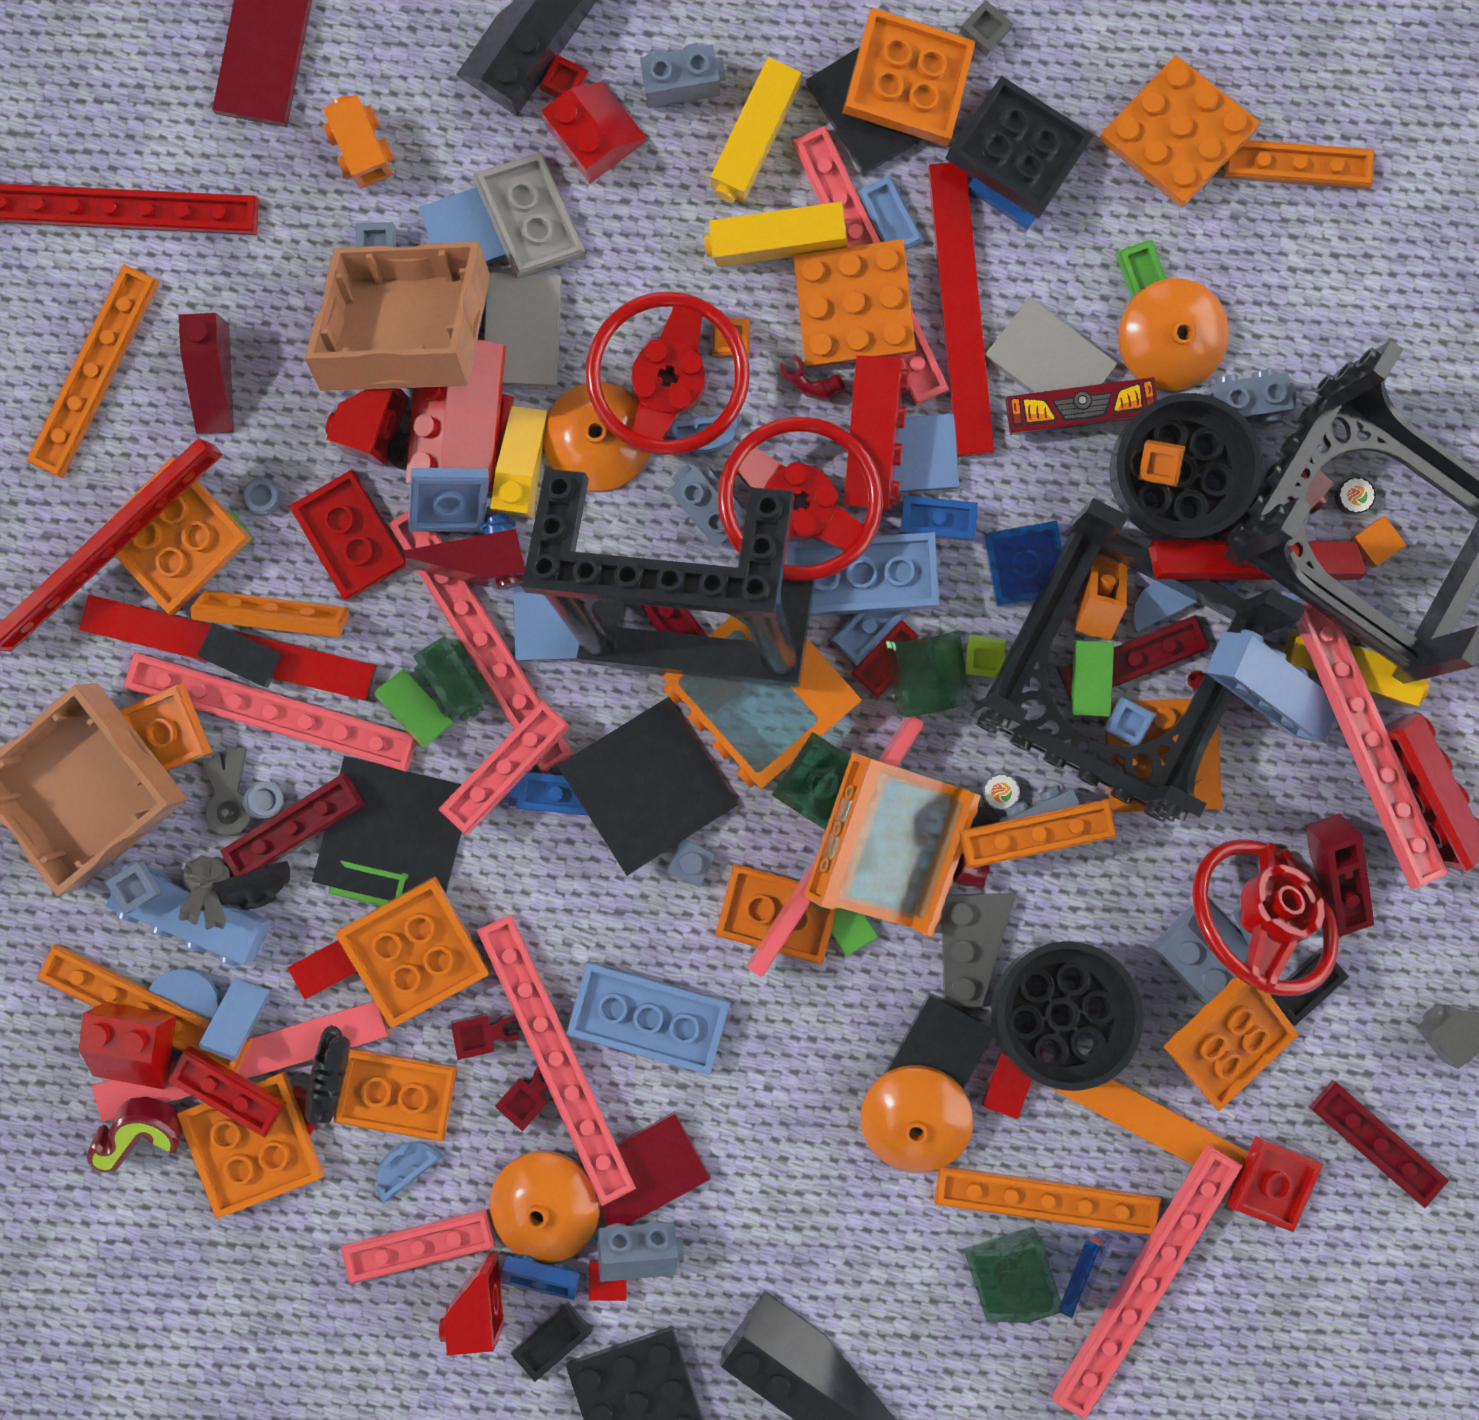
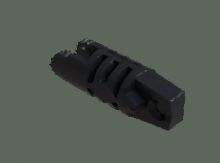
[305,1024,351,1124]

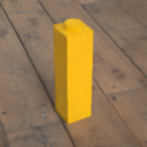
[710,57,801,204]
[704,201,848,267]
[1283,629,1430,708]

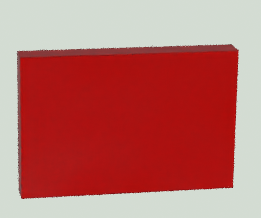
[289,469,406,602]

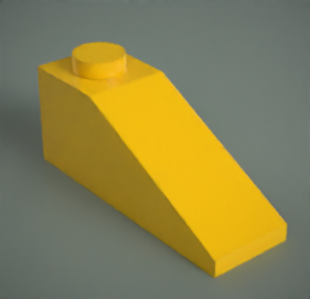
[490,406,548,520]

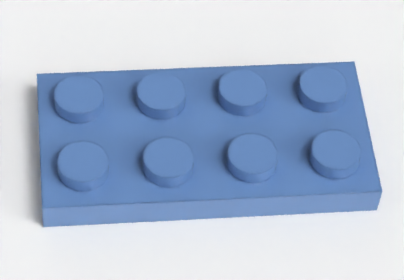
[787,532,939,616]
[566,961,730,1075]

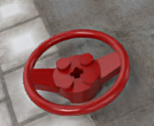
[586,292,750,455]
[718,417,883,581]
[1192,839,1339,996]

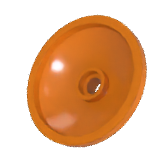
[1118,278,1229,391]
[543,382,650,492]
[861,1065,973,1173]
[489,1151,600,1263]

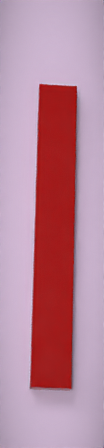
[928,162,994,457]
[0,183,259,235]
[0,438,223,652]
[79,594,377,701]

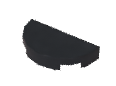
[212,861,290,910]

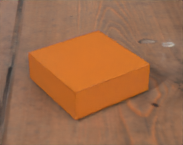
[712,318,750,358]
[1138,440,1185,486]
[1351,516,1407,568]

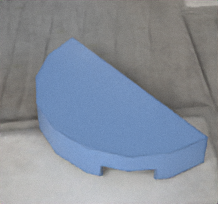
[670,413,740,455]
[1131,581,1197,633]
[148,967,221,1020]
[376,1141,444,1204]

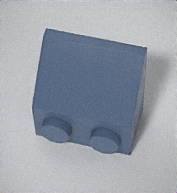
[1149,902,1249,1004]

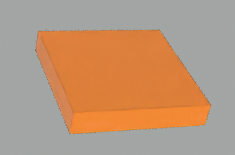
[119,684,213,771]

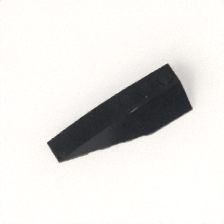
[456,0,597,116]
[721,1290,897,1420]

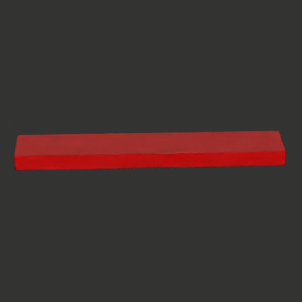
[1148,540,1367,580]

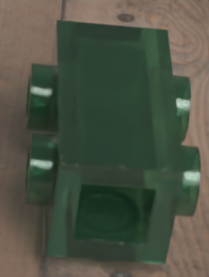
[413,636,490,722]

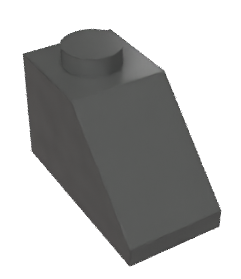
[1416,1004,1479,1069]

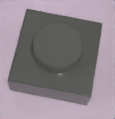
[959,0,1013,57]

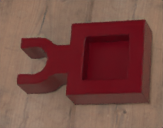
[450,1013,519,1060]
[495,1066,549,1132]

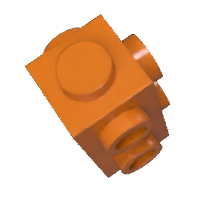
[323,94,394,189]

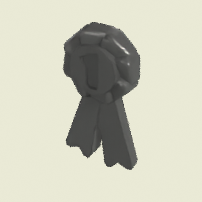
[202,746,253,836]
[179,855,230,930]

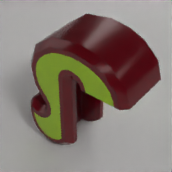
[87,1096,183,1173]

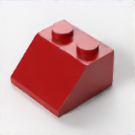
[541,82,648,184]
[325,388,409,467]
[79,1002,177,1090]
[439,1250,504,1356]

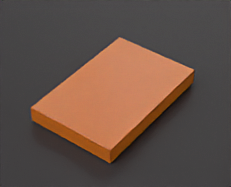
[715,863,838,965]
[333,1048,458,1142]

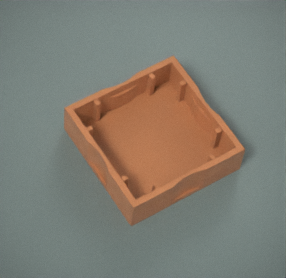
[304,241,490,391]
[0,683,188,897]

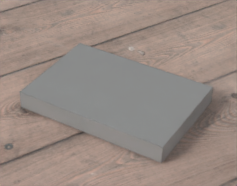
[473,152,585,279]
[485,273,562,387]
[985,297,1118,393]

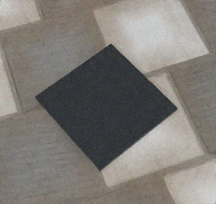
[557,697,738,876]
[312,756,462,901]

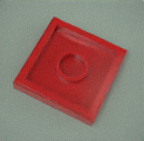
[1226,1136,1323,1233]

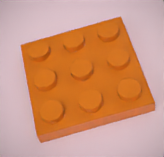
[842,7,976,146]
[1099,55,1260,209]
[793,239,916,368]
[95,457,252,615]
[1104,699,1222,812]
[334,876,490,1029]
[1163,977,1299,1112]
[177,1071,325,1219]

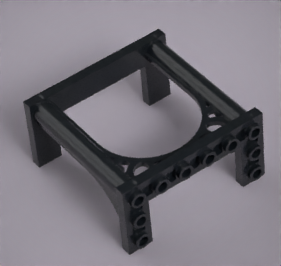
[1223,340,1479,684]
[522,469,816,687]
[970,498,1306,822]

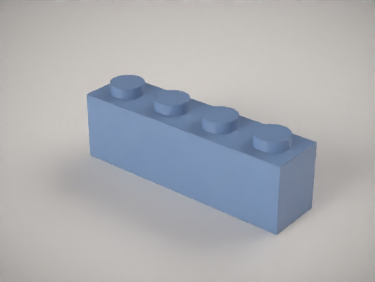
[1205,630,1336,743]
[106,862,271,967]

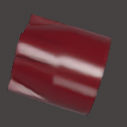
[953,854,990,889]

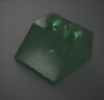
[886,630,970,718]
[771,732,851,831]
[963,1226,1065,1323]

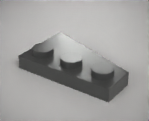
[941,893,1016,1007]

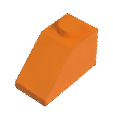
[1075,554,1128,640]

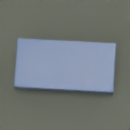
[857,175,923,251]
[199,978,270,1062]

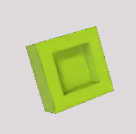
[965,635,1006,677]

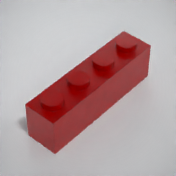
[843,355,910,512]

